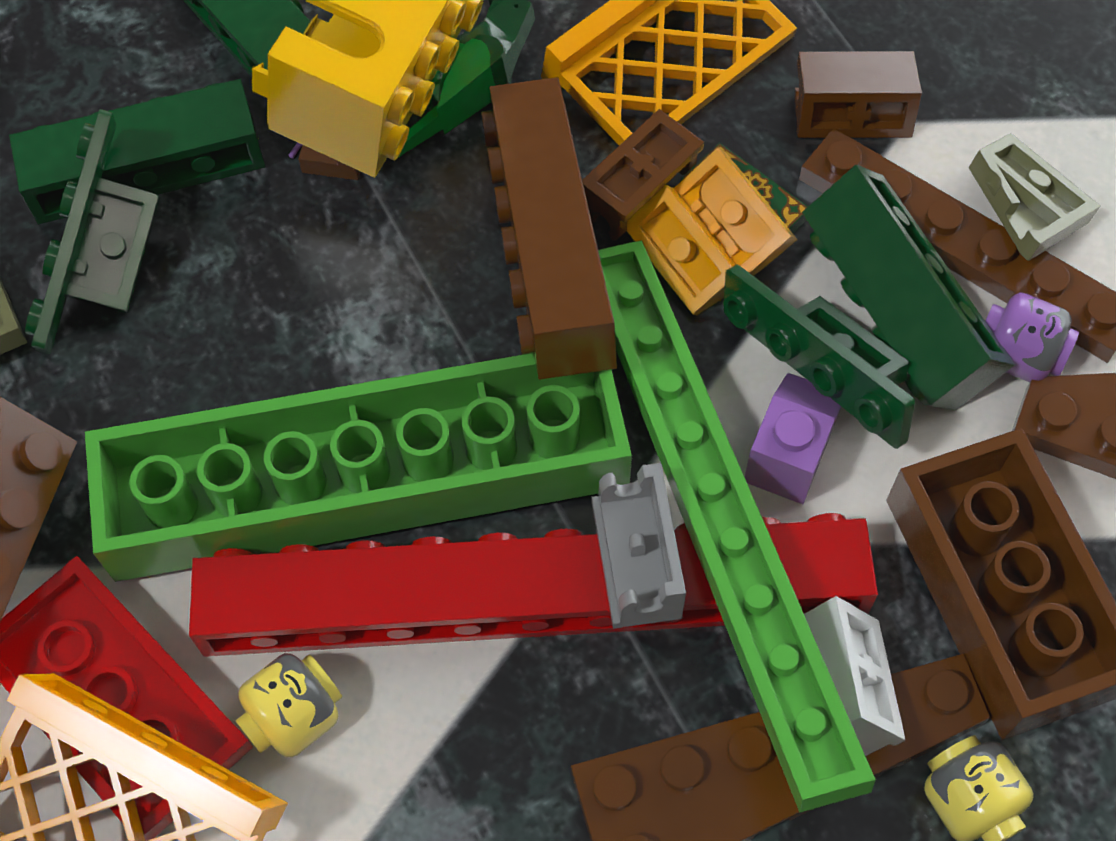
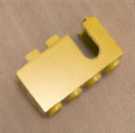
[252,0,483,178]

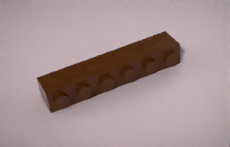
[481,77,617,380]

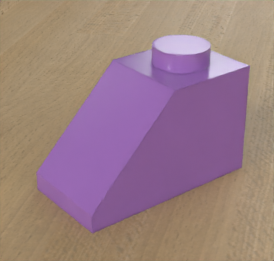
[744,373,842,504]

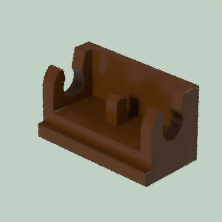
[795,51,922,138]
[582,109,704,241]

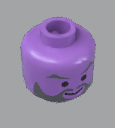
[985,292,1079,382]

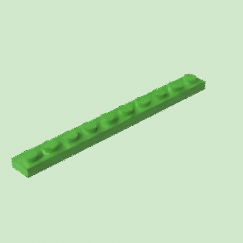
[598,240,876,813]

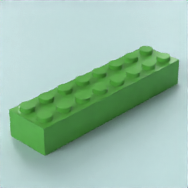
[85,353,632,582]

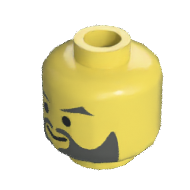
[235,653,342,757]
[924,735,1033,841]

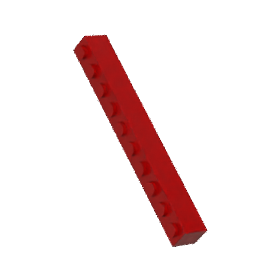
[189,513,878,657]

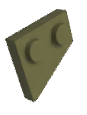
[968,133,1101,261]

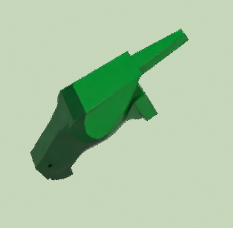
[398,0,535,157]

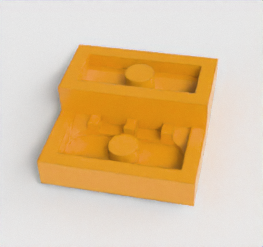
[627,148,798,315]

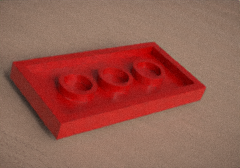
[0,556,253,841]

